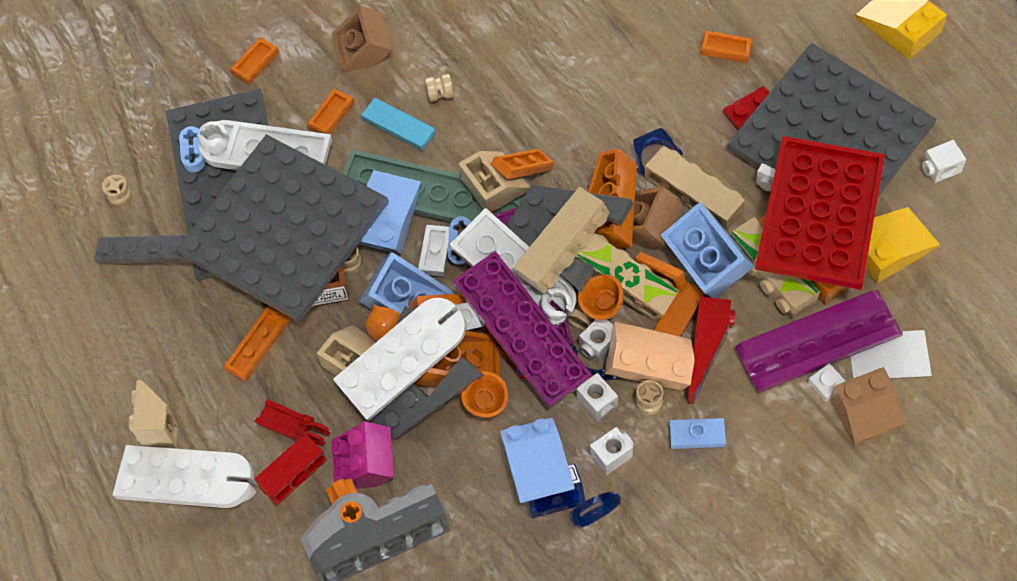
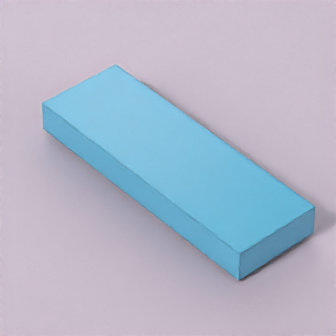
[361,98,436,151]

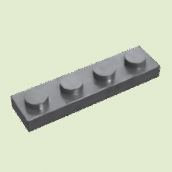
[94,235,191,264]

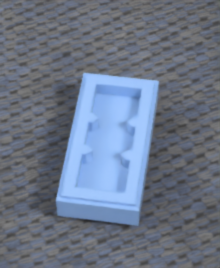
[669,418,726,449]

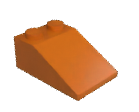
[415,331,500,388]

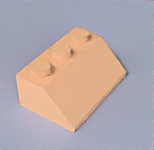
[605,322,695,391]

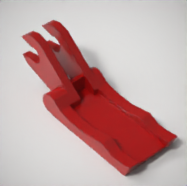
[254,399,331,446]

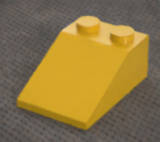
[855,0,947,60]
[865,207,940,284]

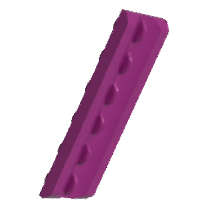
[453,251,592,407]
[735,290,903,393]

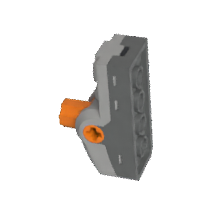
[300,478,450,581]

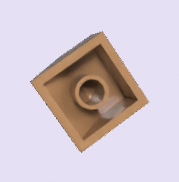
[332,5,392,72]
[632,187,683,249]
[830,367,904,445]

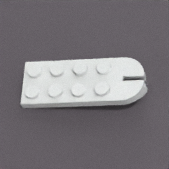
[197,120,332,170]
[450,208,576,327]
[333,298,466,421]
[112,445,258,508]

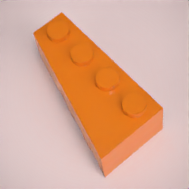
[588,148,637,249]

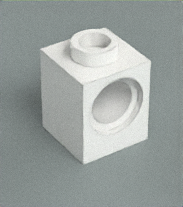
[922,140,966,183]
[579,320,613,363]
[576,373,618,422]
[590,427,634,476]

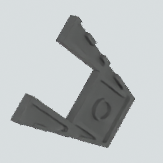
[506,185,634,292]
[372,306,484,440]

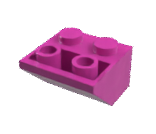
[331,421,394,489]

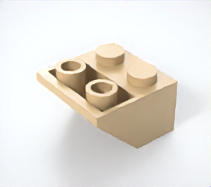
[458,151,530,213]
[316,325,376,376]
[129,380,179,449]

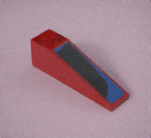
[688,297,736,404]

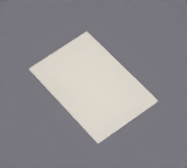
[850,330,932,378]

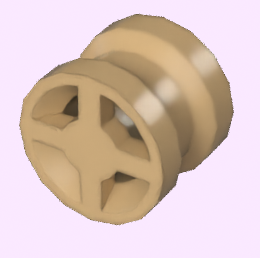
[102,174,132,205]

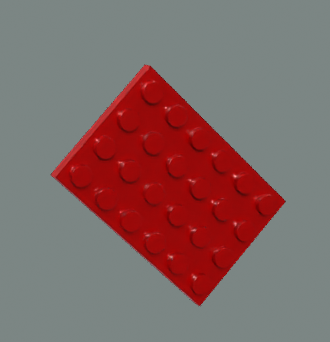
[755,136,885,290]

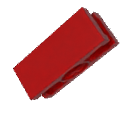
[254,433,327,506]

